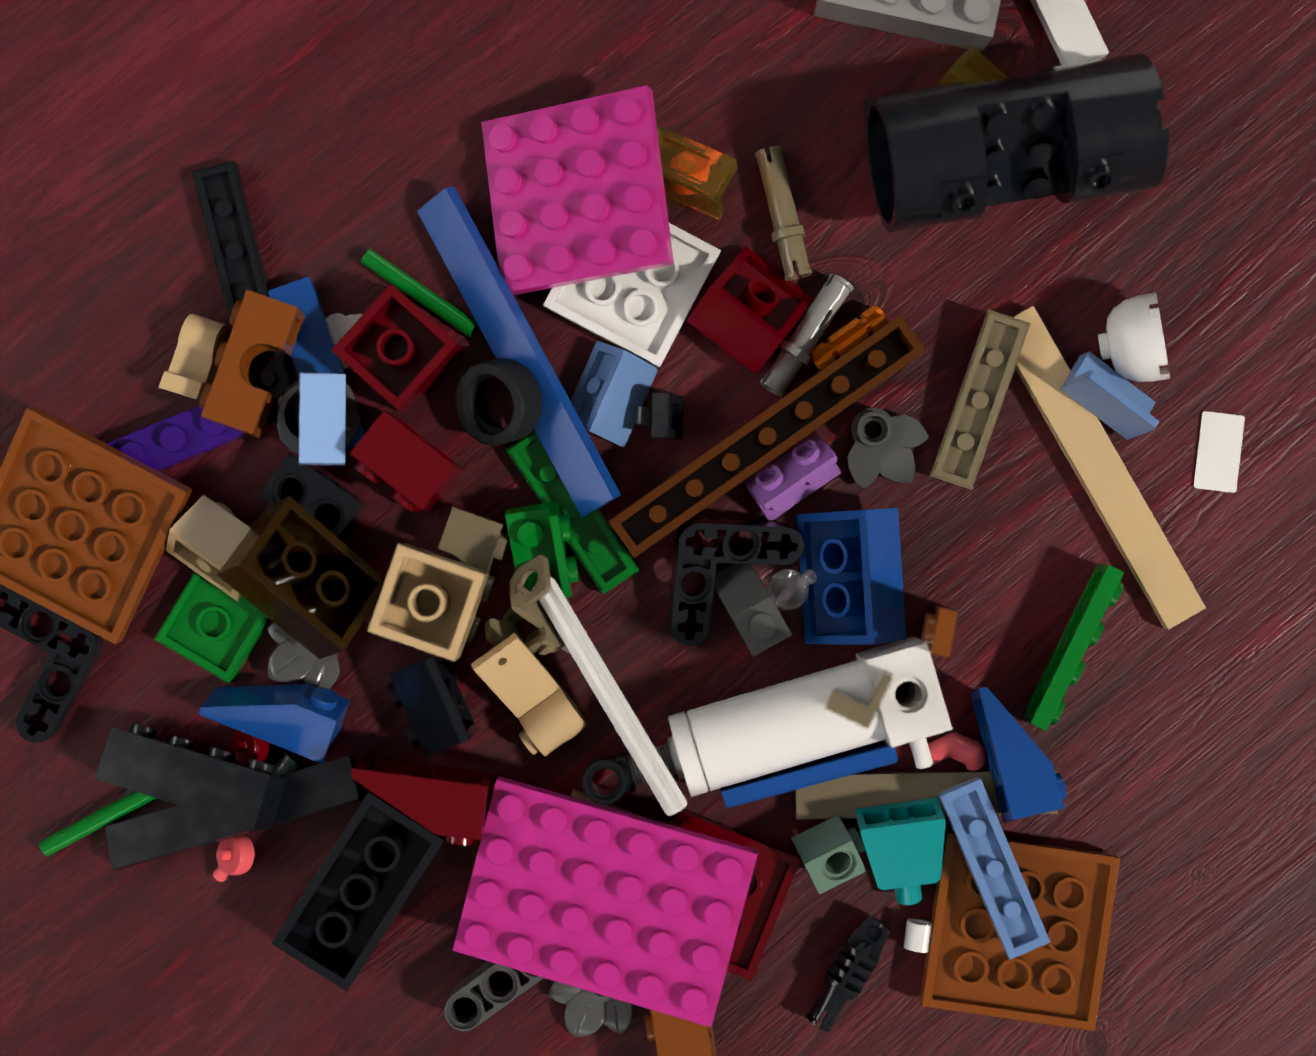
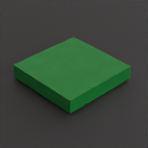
[154,571,270,684]

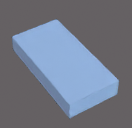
[299,373,346,465]

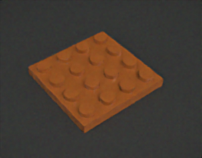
[0,406,193,645]
[919,830,1120,1031]

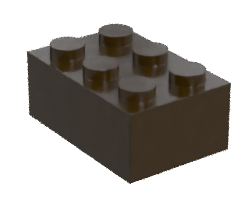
[217,496,386,659]

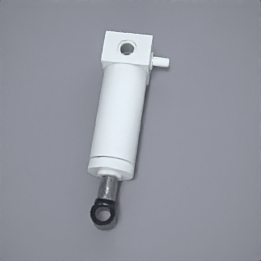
[582,636,953,804]

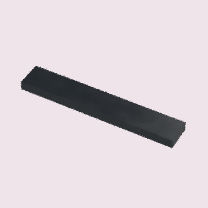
[192,161,293,425]
[105,755,364,870]

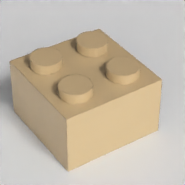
[368,543,490,662]

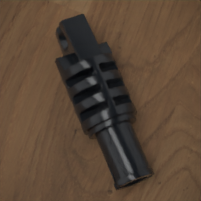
[806,914,891,1032]

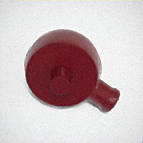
[231,730,270,765]

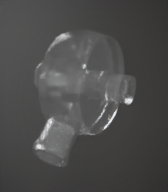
[767,569,817,610]

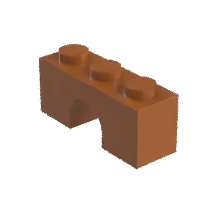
[199,290,305,439]

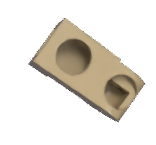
[158,314,227,400]

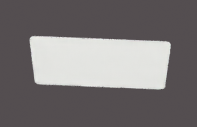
[1194,411,1245,493]

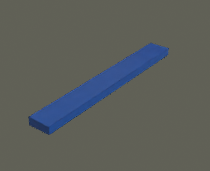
[417,187,621,517]

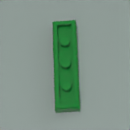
[506,430,639,594]

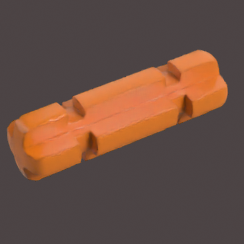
[809,305,888,370]

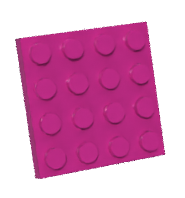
[481,85,674,295]

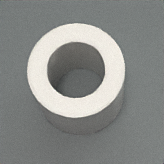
[903,918,933,953]

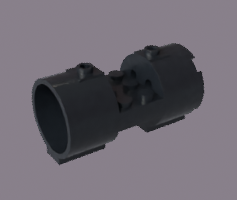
[864,53,1169,232]

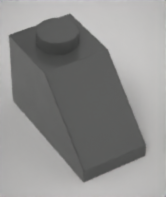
[714,563,792,657]

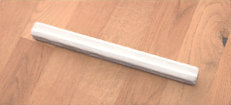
[533,577,687,816]

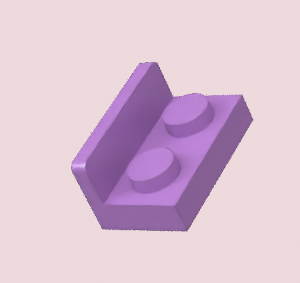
[743,431,841,522]

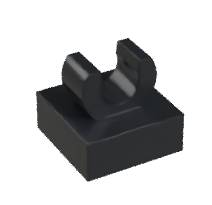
[634,393,683,440]

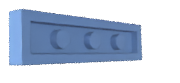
[937,776,1050,960]

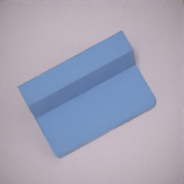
[571,341,658,447]
[1061,351,1159,440]

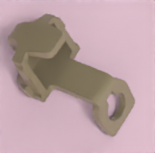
[485,555,566,655]

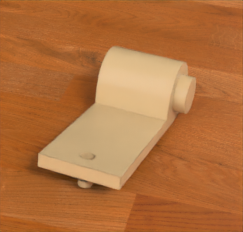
[471,633,589,757]

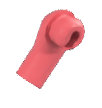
[928,732,986,771]

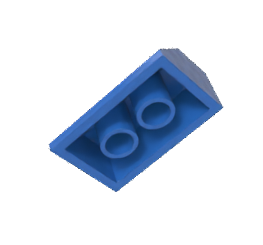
[797,508,906,645]

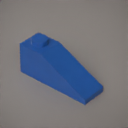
[199,684,350,763]
[970,687,1067,822]

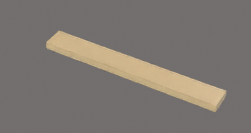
[1013,306,1206,630]

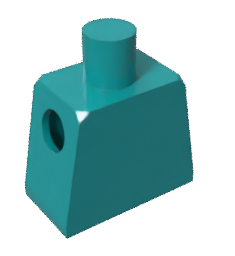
[855,797,946,905]

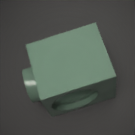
[791,815,866,895]

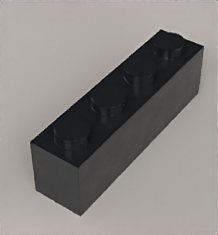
[95,723,288,830]

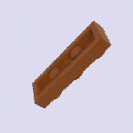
[921,605,958,658]

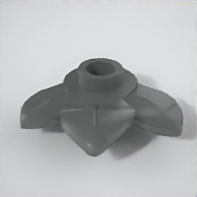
[847,408,929,489]
[268,623,340,689]
[549,981,633,1037]

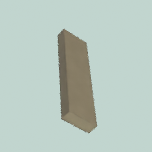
[929,309,1031,490]

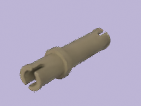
[755,146,812,281]

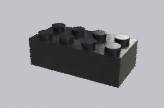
[271,791,446,992]

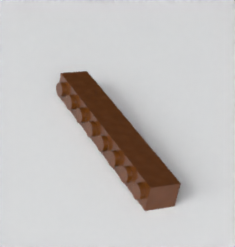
[608,314,926,558]

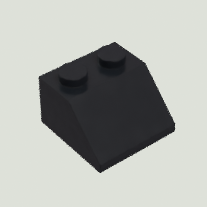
[388,654,478,756]

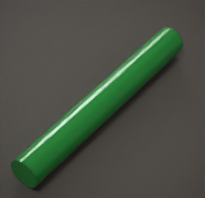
[361,249,478,337]
[39,791,157,857]

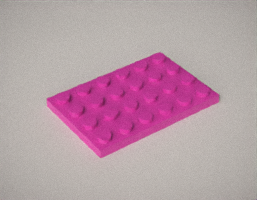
[452,776,759,1027]

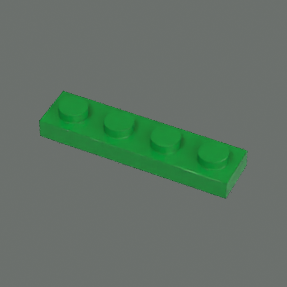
[1021,564,1125,731]

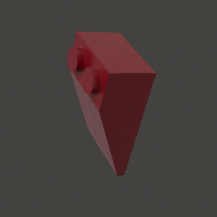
[351,756,496,845]

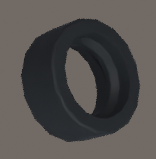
[455,358,542,446]

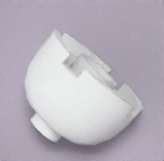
[1098,292,1170,382]

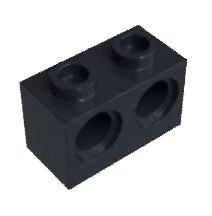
[258,453,368,542]

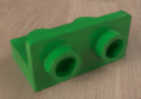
[505,501,579,598]

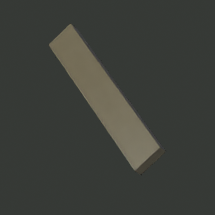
[795,769,1058,820]

